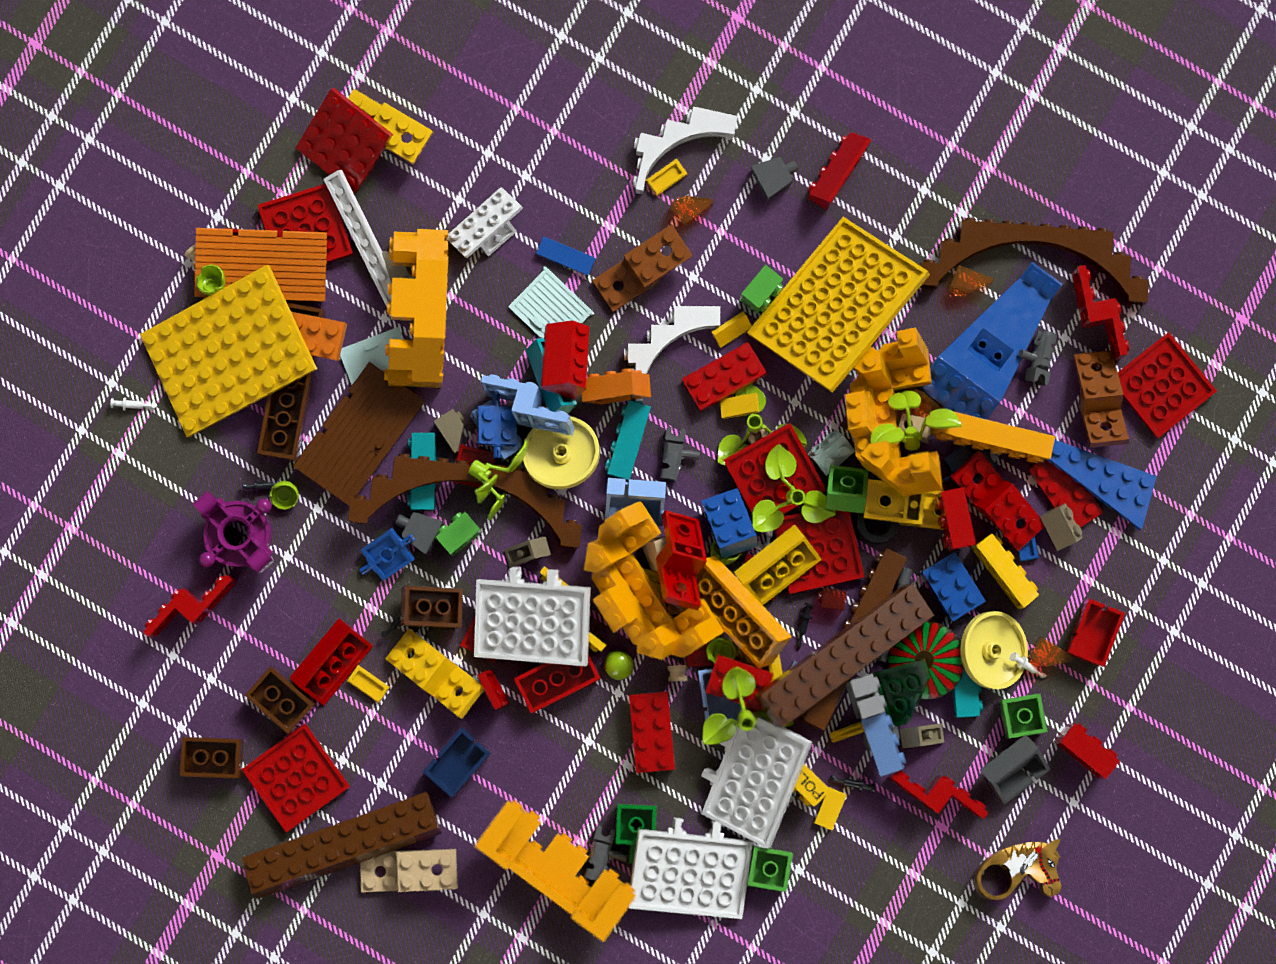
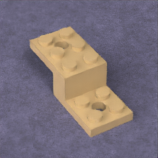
[360,849,458,892]

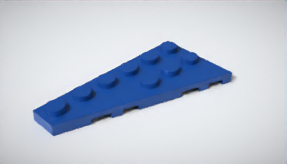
[1047,440,1157,531]

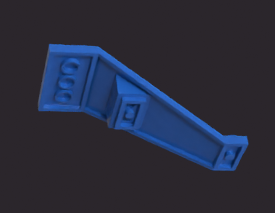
[918,262,1063,420]

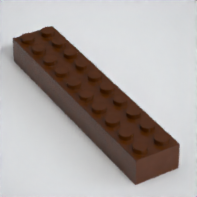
[754,583,934,727]
[242,792,442,899]

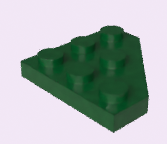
[872,659,931,727]

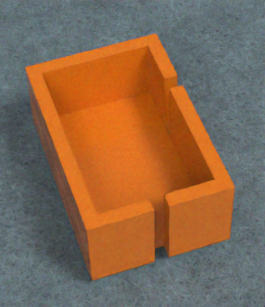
[582,368,651,405]

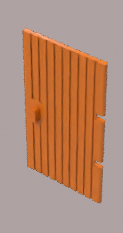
[194,228,327,301]

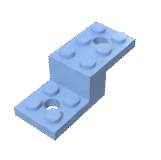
[481,374,575,436]

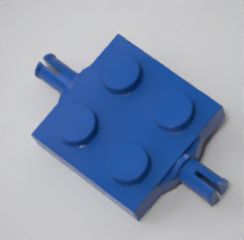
[477,393,517,459]
[360,528,415,581]

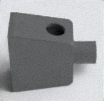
[750,157,799,202]
[395,512,444,555]

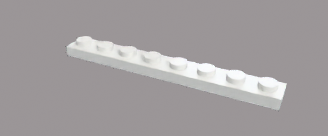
[324,170,391,315]

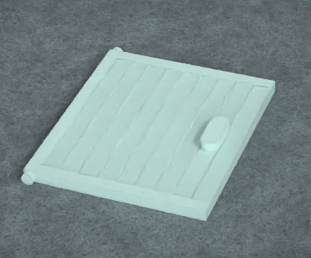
[508,267,594,338]
[340,327,404,385]

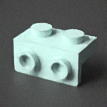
[807,430,855,476]

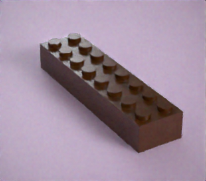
[257,303,326,462]

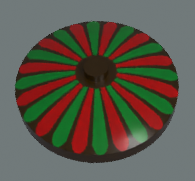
[888,622,965,699]

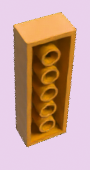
[930,412,1055,463]
[696,555,792,668]

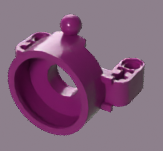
[193,491,275,574]

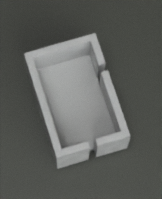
[846,674,886,719]

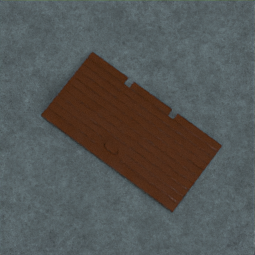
[293,362,425,506]

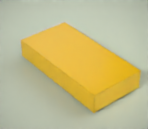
[646,159,687,196]
[712,311,752,348]
[720,393,759,419]
[347,665,390,703]
[814,787,847,830]

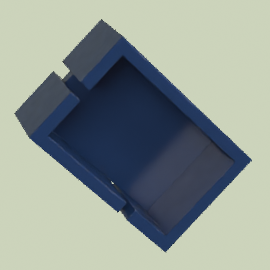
[423,727,491,797]

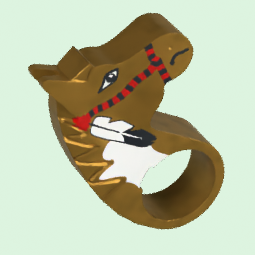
[974,839,1061,900]

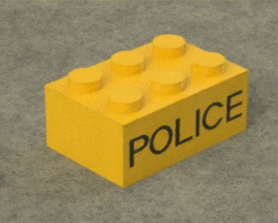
[793,764,830,807]

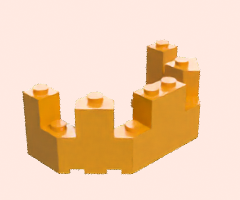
[384,229,448,388]
[845,328,942,496]
[584,501,724,660]
[475,800,637,942]

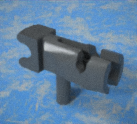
[1018,331,1057,386]
[660,426,700,482]
[584,825,628,881]

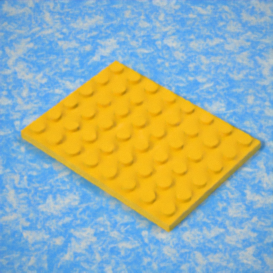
[747,217,930,393]
[140,265,317,437]

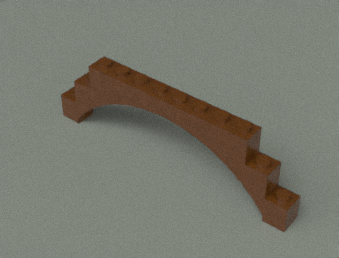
[919,218,1149,305]
[347,454,582,549]

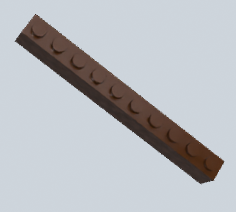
[800,548,907,732]

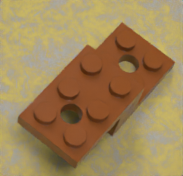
[592,224,693,313]
[1073,350,1129,448]

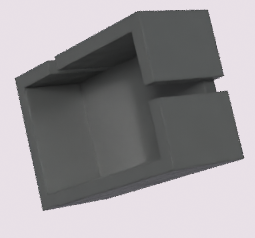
[980,735,1051,805]

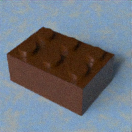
[400,586,463,629]
[244,666,317,734]
[180,737,244,779]

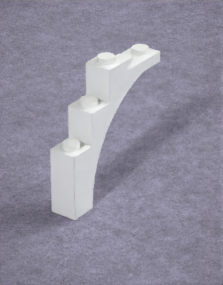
[633,106,738,195]
[624,306,720,403]

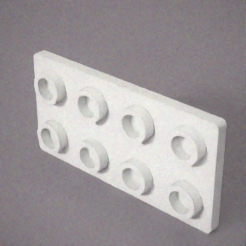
[447,188,523,258]

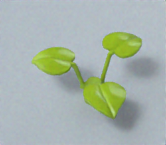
[718,384,807,466]
[871,391,962,450]
[468,439,527,521]
[752,445,836,532]
[703,667,793,745]

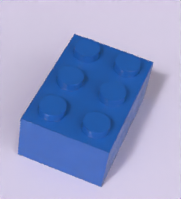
[701,488,758,559]
[920,552,985,622]

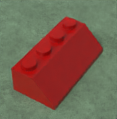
[808,132,871,210]
[541,320,590,400]
[289,618,373,705]

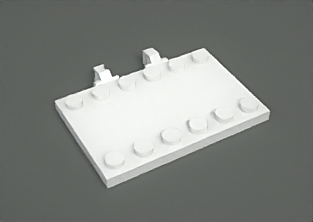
[474,567,590,666]
[701,708,812,849]
[628,817,753,919]

